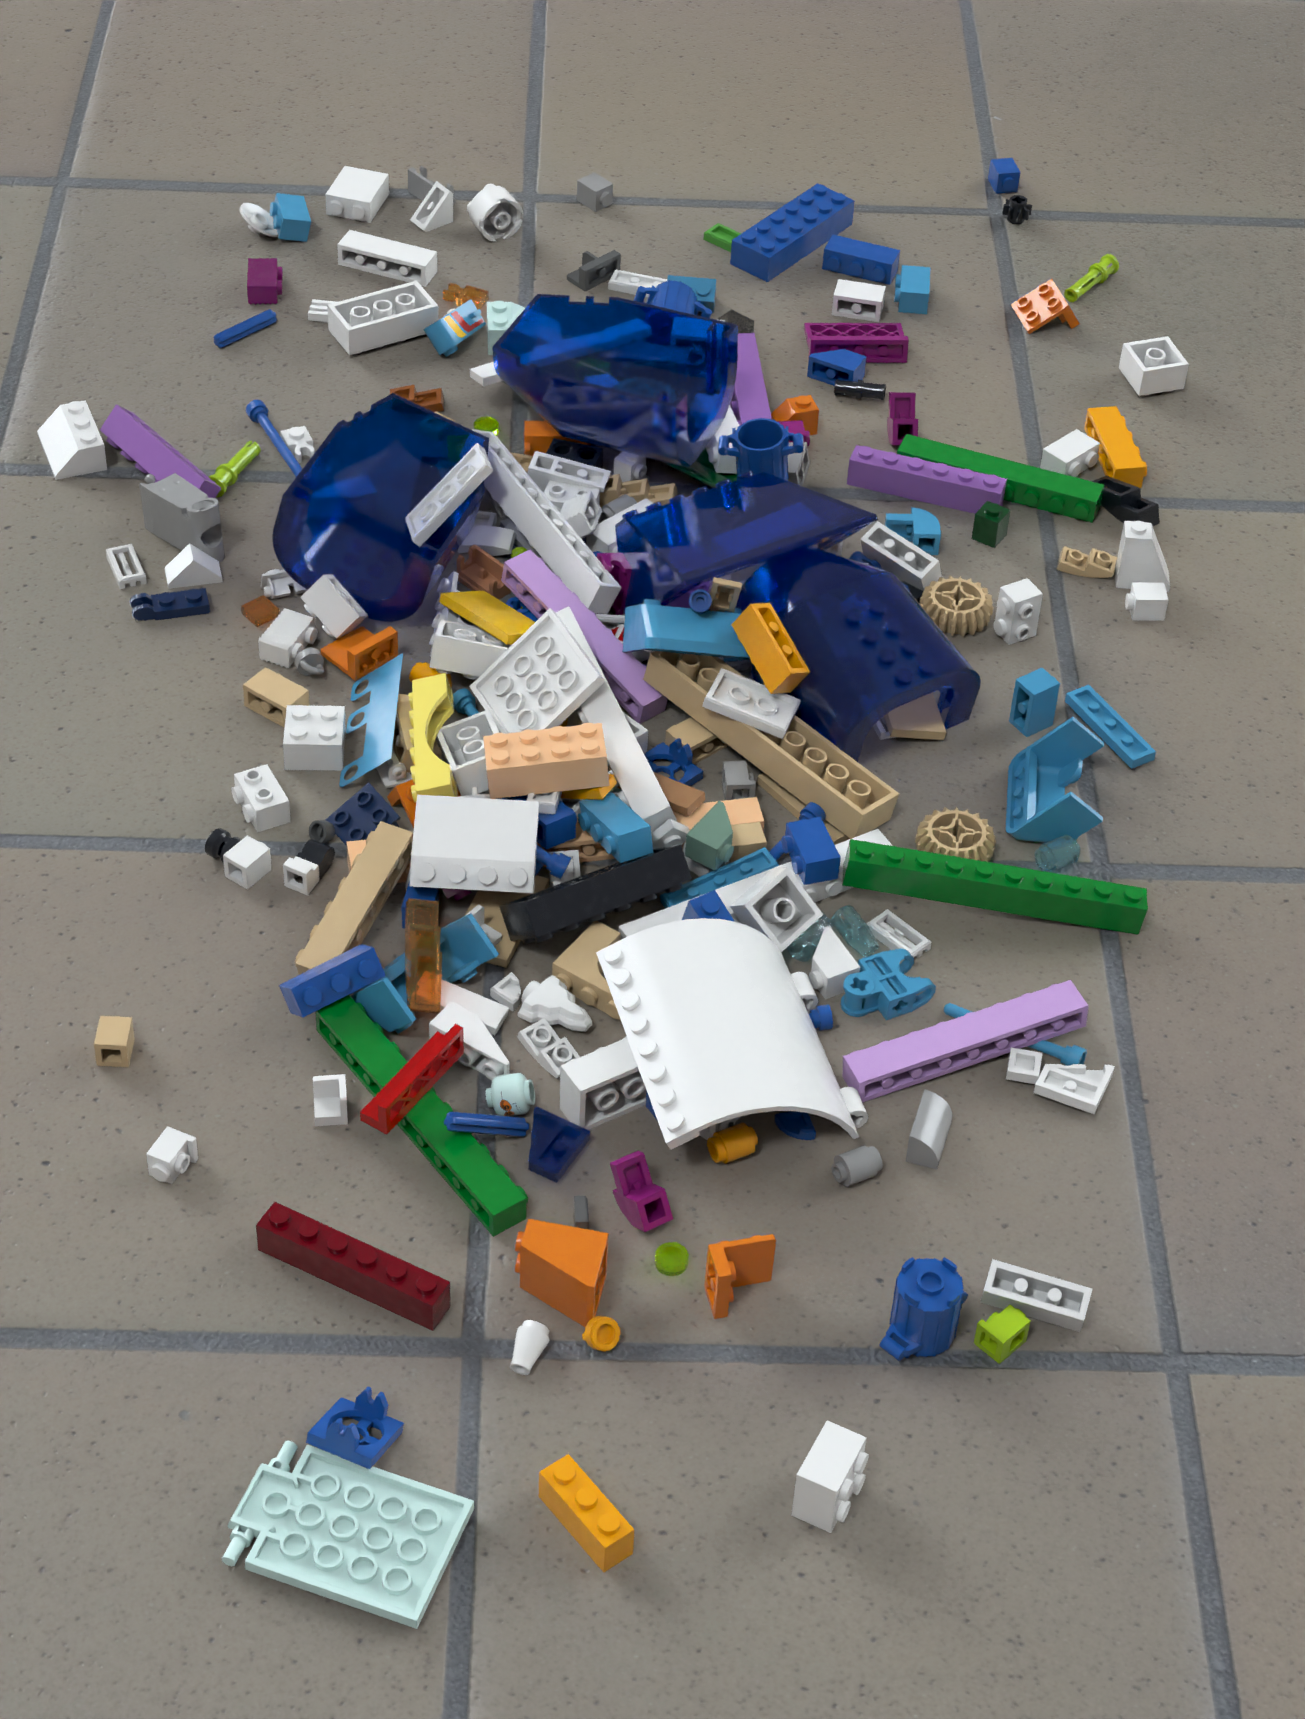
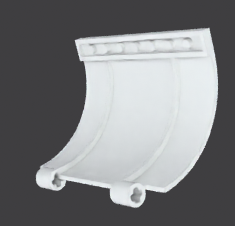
[596,918,868,1150]

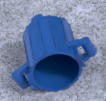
[633,280,712,344]
[718,418,804,500]
[880,1257,968,1361]

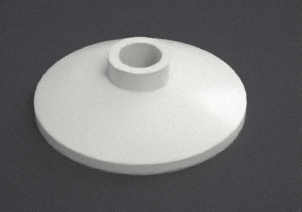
[239,203,278,237]

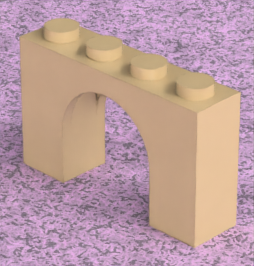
[552,921,621,1021]

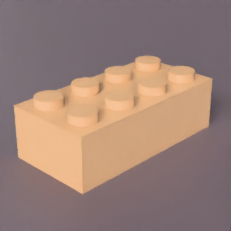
[483,723,610,799]

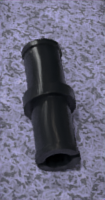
[834,379,886,400]

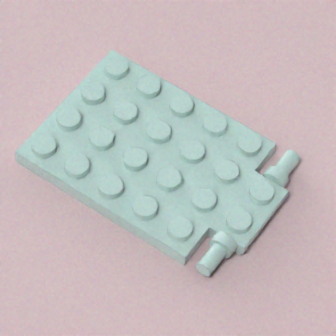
[222,1440,474,1629]

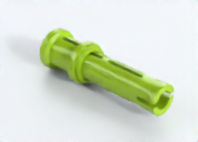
[1064,254,1119,303]
[208,440,261,497]

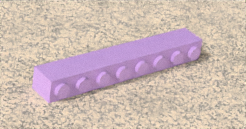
[501,549,668,724]
[842,980,1088,1102]

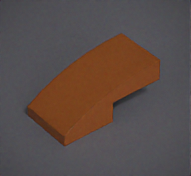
[390,385,444,413]

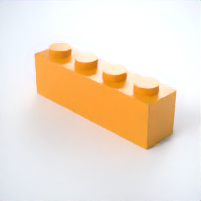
[1084,406,1147,488]

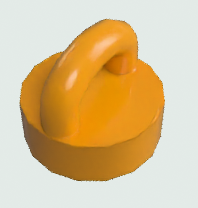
[582,1316,621,1352]

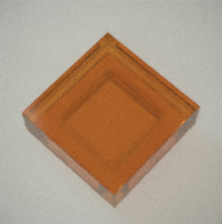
[241,595,280,627]

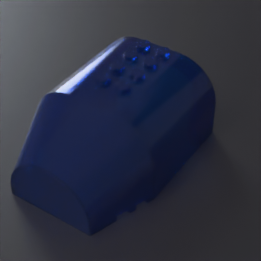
[492,294,738,467]
[272,393,489,622]
[735,546,981,762]

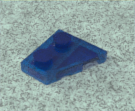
[528,1106,590,1183]

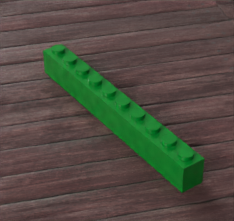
[842,839,1148,935]
[315,995,528,1237]

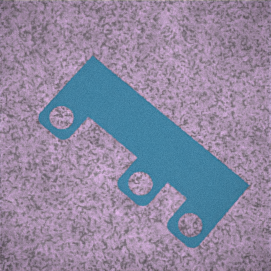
[339,653,403,787]

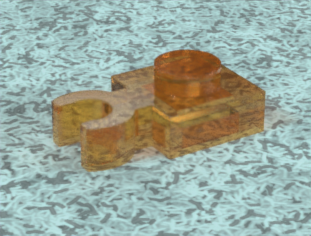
[443,283,489,310]

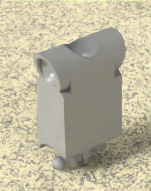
[139,473,225,563]

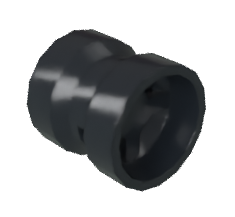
[205,828,242,864]

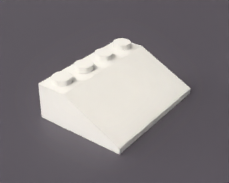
[409,795,539,893]

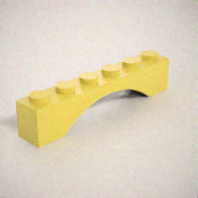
[408,673,458,803]

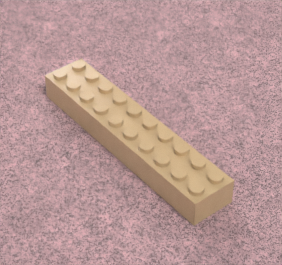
[643,651,899,839]

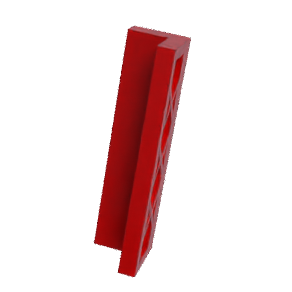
[360,1023,464,1135]

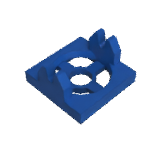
[644,738,703,786]
[306,1387,404,1469]

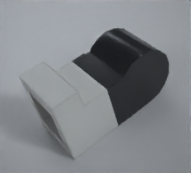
[283,839,335,896]

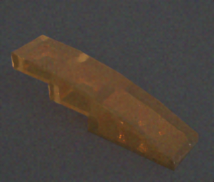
[405,898,442,1014]

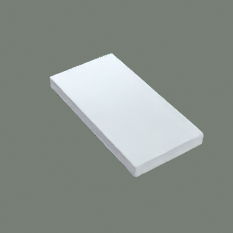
[405,443,493,547]

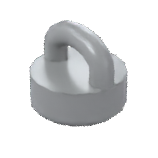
[294,648,324,676]

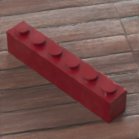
[256,1201,451,1331]

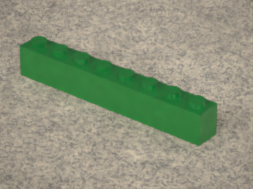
[897,434,1104,523]

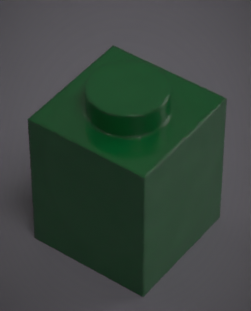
[971,501,1011,548]

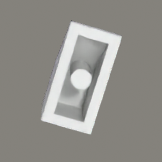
[809,927,860,1000]

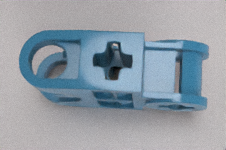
[840,949,936,1020]

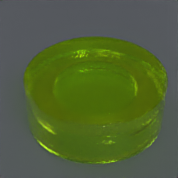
[473,416,499,436]
[654,1242,689,1276]

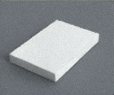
[702,668,801,739]

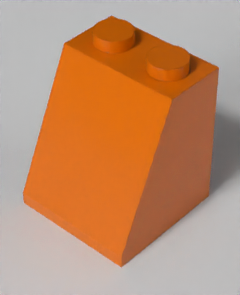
[515,1219,609,1327]

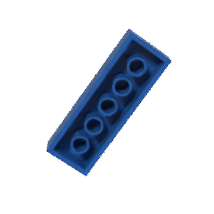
[730,183,855,282]

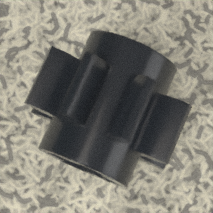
[1002,195,1032,224]

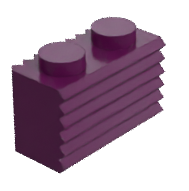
[247,258,283,305]

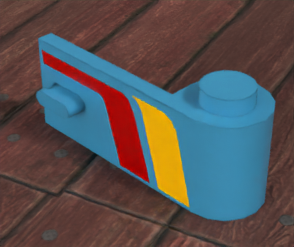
[423,299,486,357]

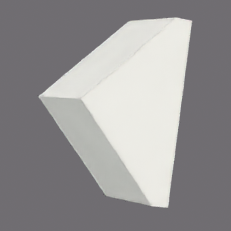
[410,181,453,232]
[165,543,223,589]

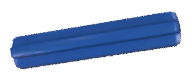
[213,309,277,348]
[444,1112,529,1137]

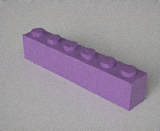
[719,333,772,426]
[100,404,221,498]
[847,445,1007,514]

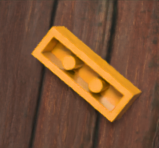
[731,603,810,694]
[538,1454,634,1573]

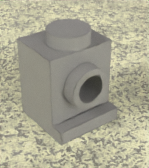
[722,761,756,801]

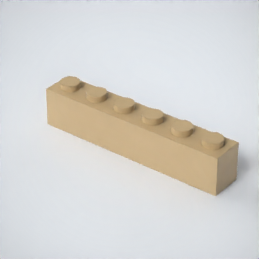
[295,821,413,975]

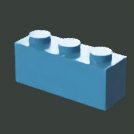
[578,792,653,863]

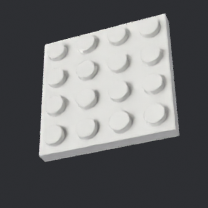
[469,608,605,734]

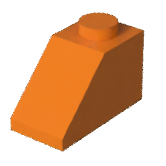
[771,395,819,435]

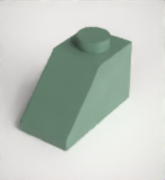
[685,801,734,871]

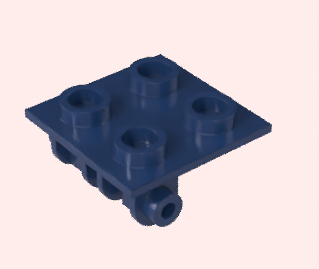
[325,782,401,846]

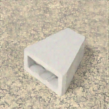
[1115,521,1170,592]

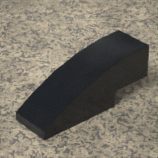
[1092,476,1160,526]

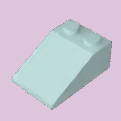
[487,301,561,355]

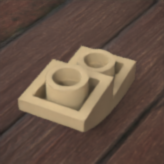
[1057,546,1117,578]

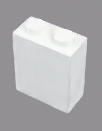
[325,166,389,223]

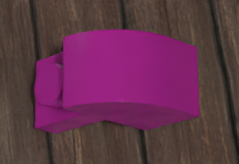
[887,392,918,445]
[610,1150,673,1232]

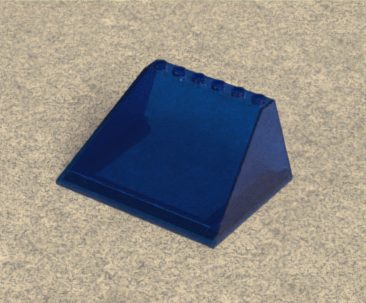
[615,471,878,615]

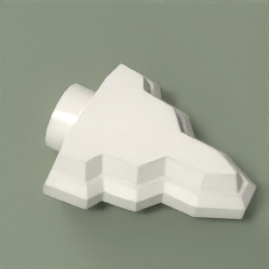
[517,975,592,1032]

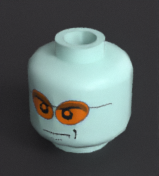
[486,1073,535,1116]

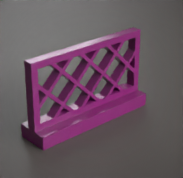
[804,323,909,363]

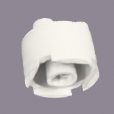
[467,184,523,241]

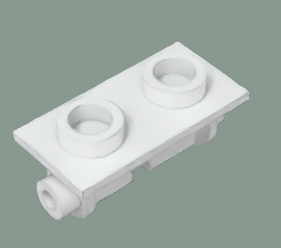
[260,564,318,599]
[376,748,412,788]

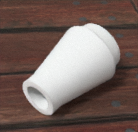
[510,1320,550,1375]

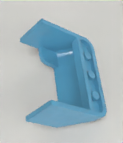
[622,599,750,662]
[1006,717,1104,845]
[349,913,499,1034]

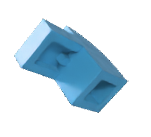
[884,507,941,555]

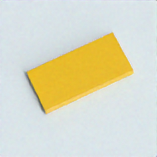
[439,590,535,645]

